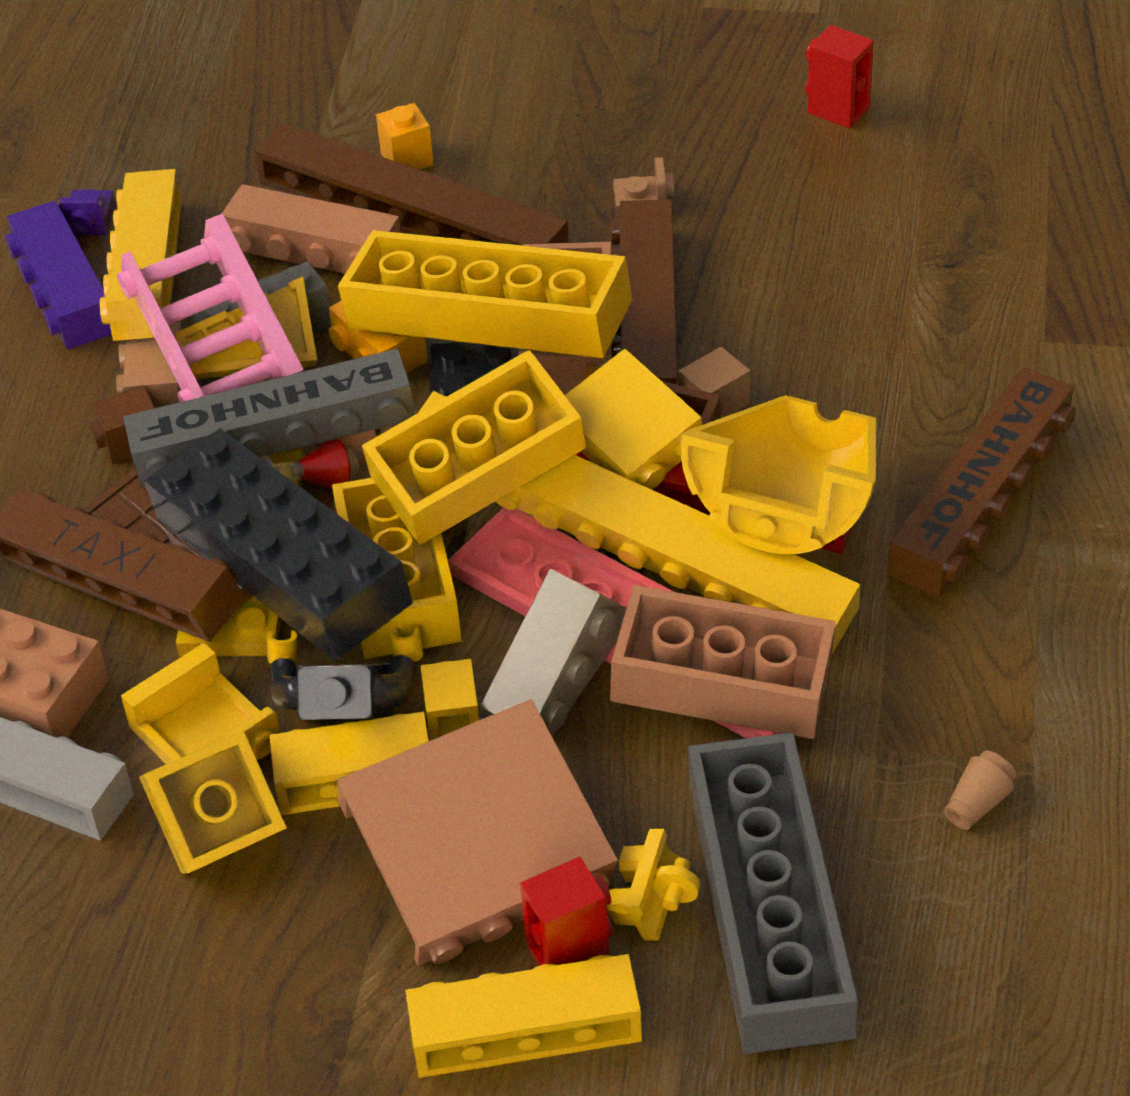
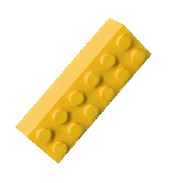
[338,230,633,358]

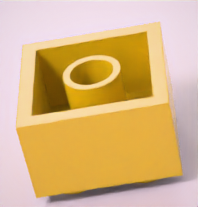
[139,730,286,874]

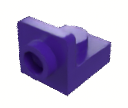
[58,189,116,236]

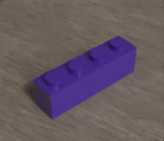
[4,201,112,350]

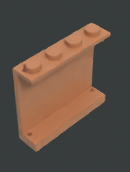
[337,699,618,966]

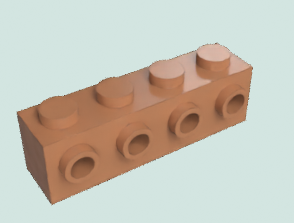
[222,184,401,274]

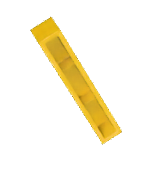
[100,169,182,341]

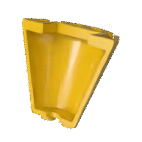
[681,395,876,554]

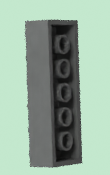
[688,732,858,1054]

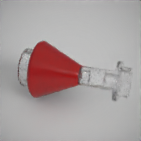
[260,439,359,491]

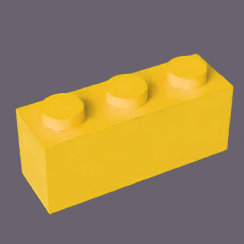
[269,711,429,815]

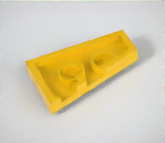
[174,276,317,380]

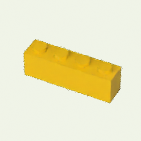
[406,954,642,1078]

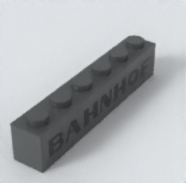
[123,348,415,488]

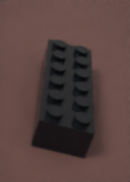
[144,428,413,661]

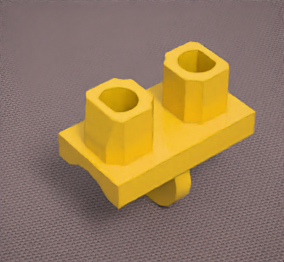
[606,829,701,941]

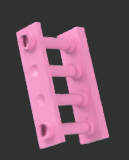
[117,214,304,402]

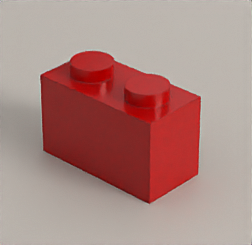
[805,25,874,129]
[520,856,614,966]

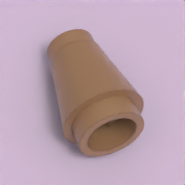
[944,750,1017,830]

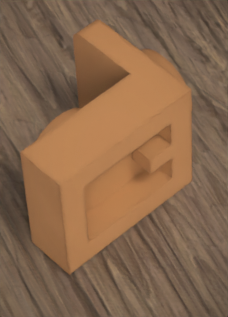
[613,157,674,219]

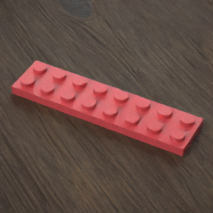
[448,508,827,738]

